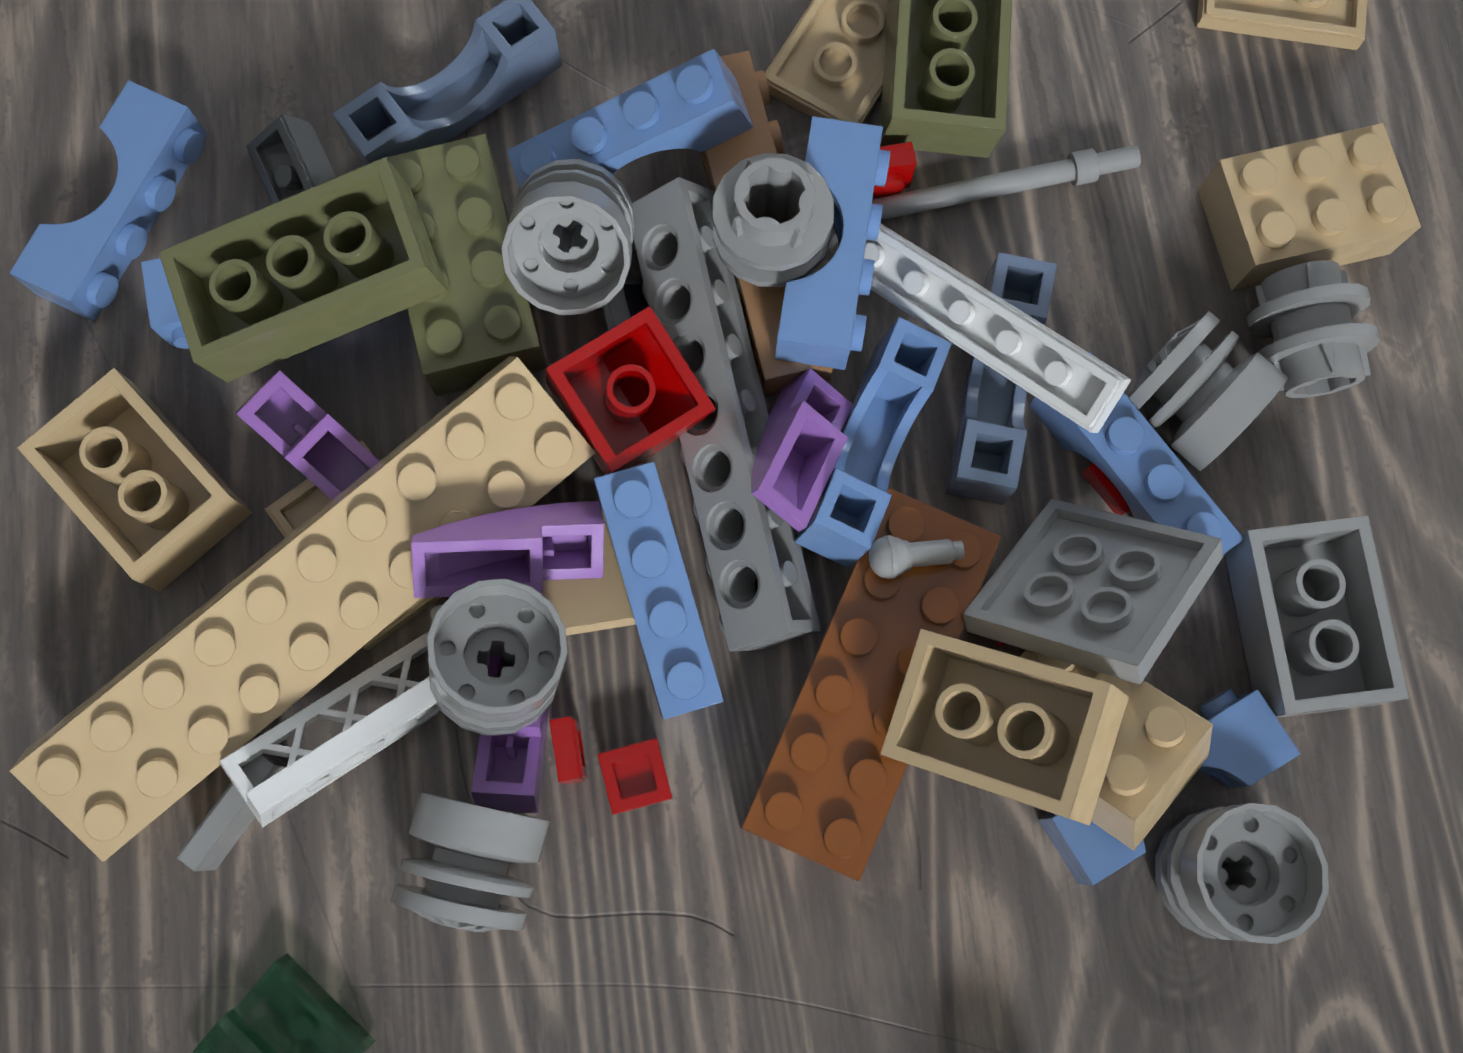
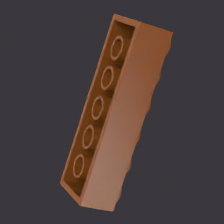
[741,488,1002,881]

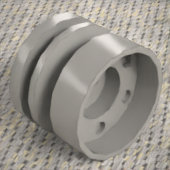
[501,159,635,315]
[1129,311,1288,471]
[427,579,568,736]
[391,792,550,933]
[1155,803,1329,944]

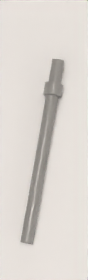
[872,145,1141,220]

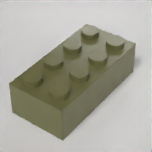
[880,0,1012,158]
[372,134,547,396]
[158,157,448,383]

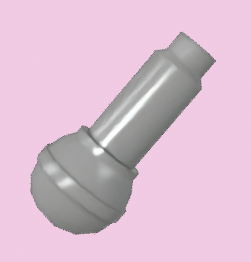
[868,535,965,579]

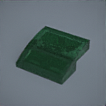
[192,953,376,1053]

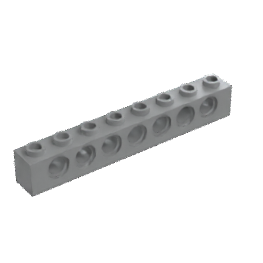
[632,177,821,652]

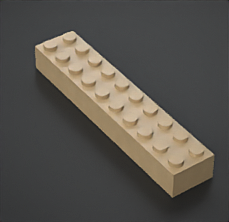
[10,356,596,862]

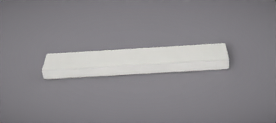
[823,223,1132,433]

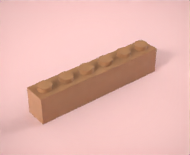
[700,50,833,397]

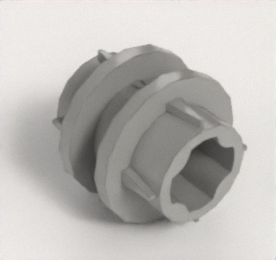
[713,153,834,287]
[1247,260,1380,398]

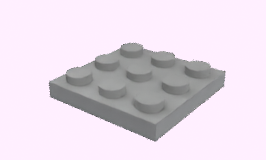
[963,499,1223,685]

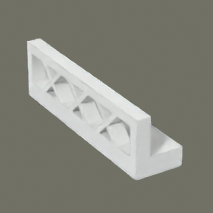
[220,631,441,827]

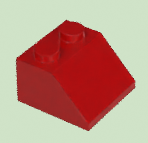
[546,306,716,475]

